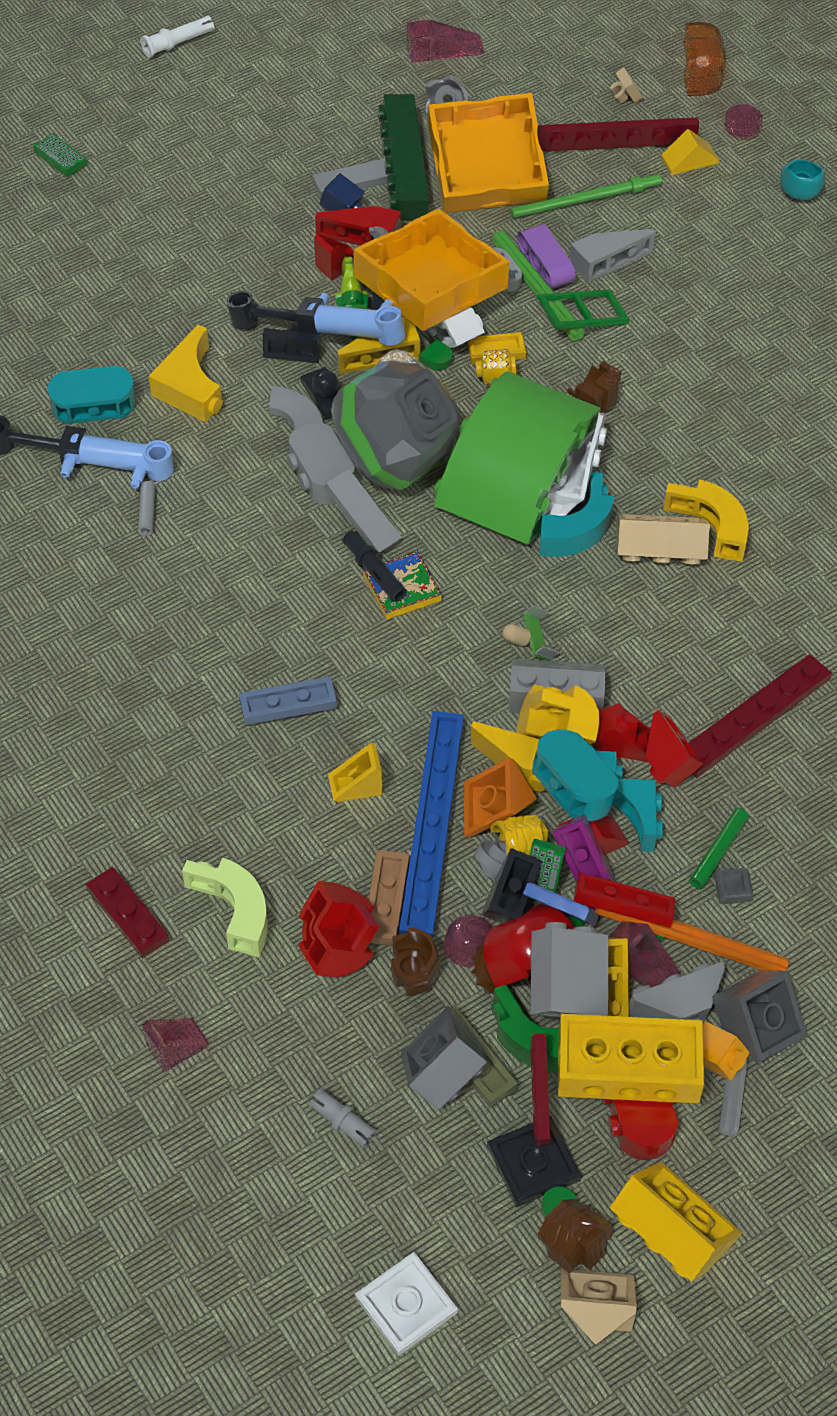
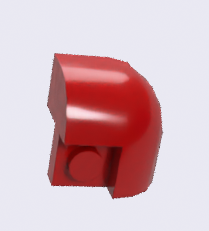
[298,880,380,977]
[483,906,574,988]

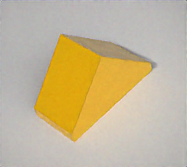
[661,129,719,175]
[328,742,382,802]

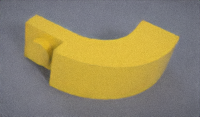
[663,479,749,562]

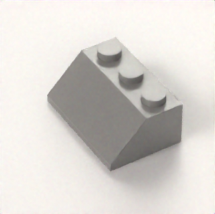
[509,659,605,713]

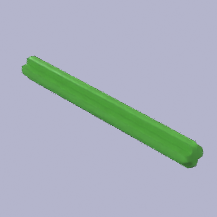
[493,230,585,342]

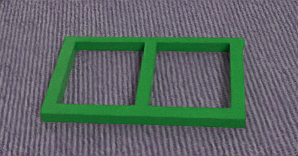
[537,289,630,330]

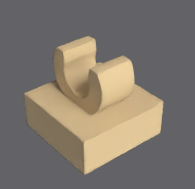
[610,67,643,103]

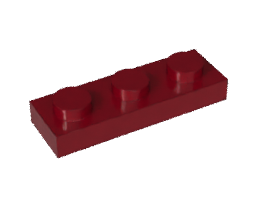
[85,866,170,959]

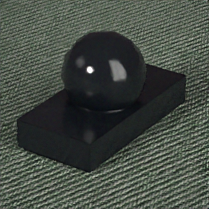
[301,367,341,420]

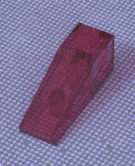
[407,20,484,63]

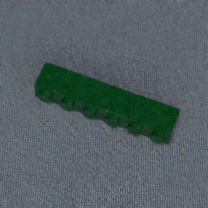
[378,94,429,221]

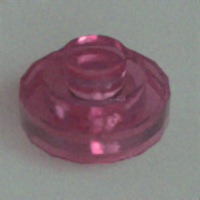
[724,104,763,137]

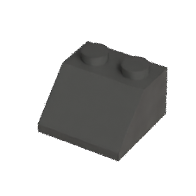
[712,970,808,1062]
[401,1006,487,1110]

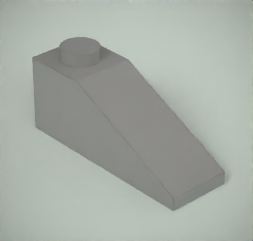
[570,229,655,283]

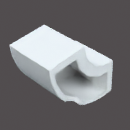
[427,307,484,348]

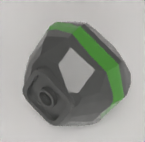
[331,360,460,490]

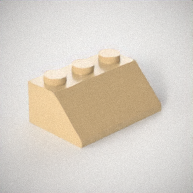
[616,514,710,564]

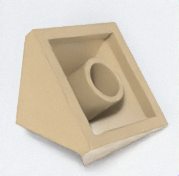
[561,1269,637,1345]

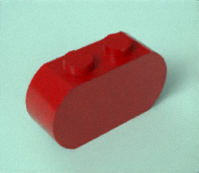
[601,1058,678,1160]

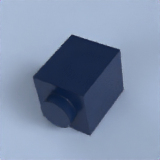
[319,173,365,211]

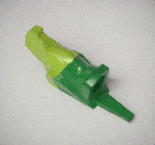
[335,257,368,341]

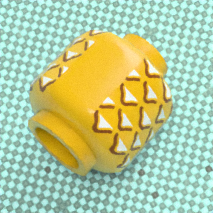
[476,349,516,387]

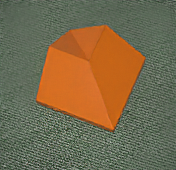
[464,757,537,838]

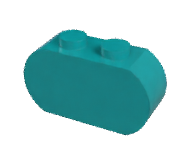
[48,366,136,424]
[532,730,618,821]

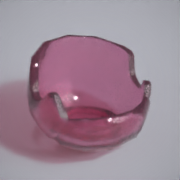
[442,914,493,967]

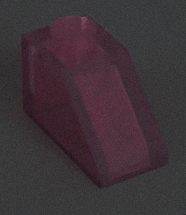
[608,921,681,988]

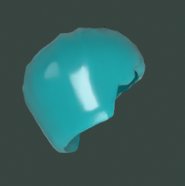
[780,159,826,201]

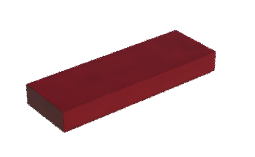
[530,1033,550,1146]

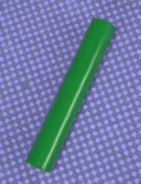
[689,808,749,889]

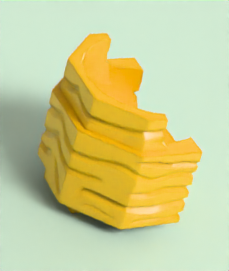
[490,815,549,855]

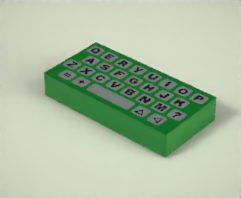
[33,133,87,177]
[527,838,566,905]

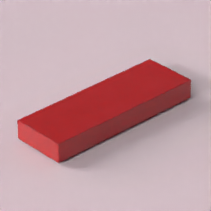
[573,872,675,928]

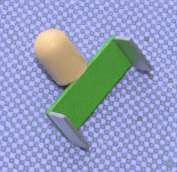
[503,606,559,660]

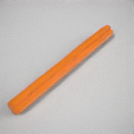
[595,908,789,971]

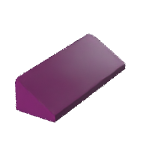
[552,814,616,918]

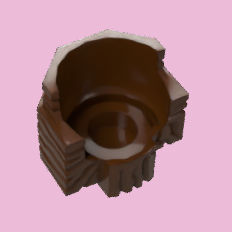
[567,361,622,413]
[391,927,440,996]
[537,1199,612,1274]

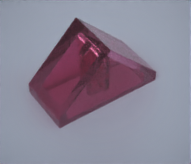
[142,1018,210,1072]

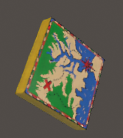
[363,551,442,620]

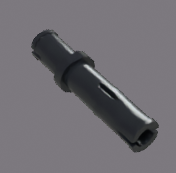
[342,531,407,602]

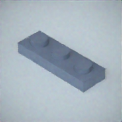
[239,676,337,725]

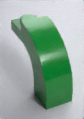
[491,985,594,1072]

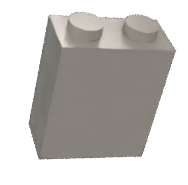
[530,922,608,1018]

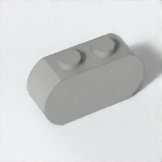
[286,422,355,505]

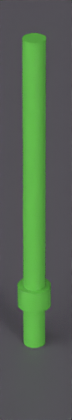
[510,174,662,219]

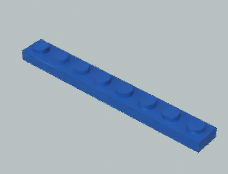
[399,711,464,940]

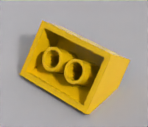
[609,1162,742,1282]

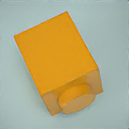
[703,1021,750,1081]

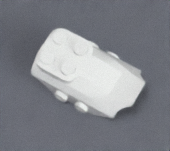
[546,413,607,516]

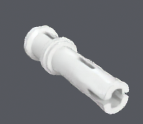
[140,15,214,58]

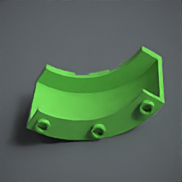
[434,371,600,545]

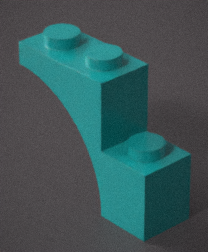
[595,751,662,852]

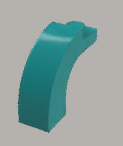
[539,472,614,557]

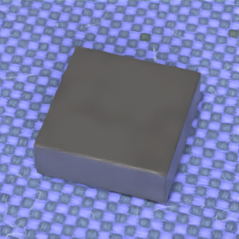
[714,868,753,904]

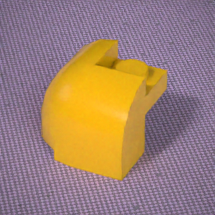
[516,684,599,745]

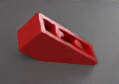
[315,206,401,246]

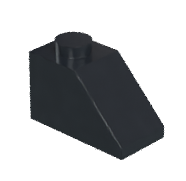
[481,848,542,924]

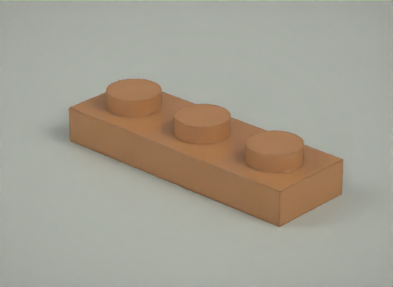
[369,850,409,946]

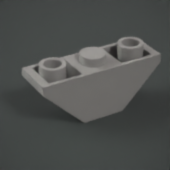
[629,962,725,1022]

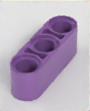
[517,224,576,289]

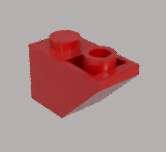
[591,703,650,762]

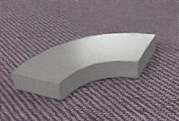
[269,386,323,430]

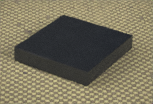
[487,1116,581,1208]

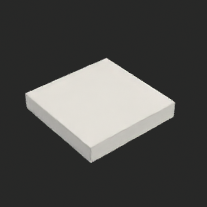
[355,1252,458,1356]

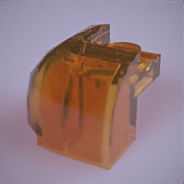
[683,22,726,96]

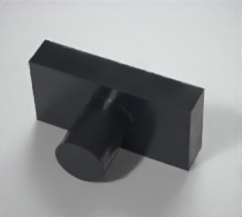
[262,324,319,363]

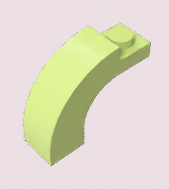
[182,858,268,958]

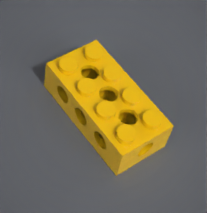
[557,1014,704,1103]

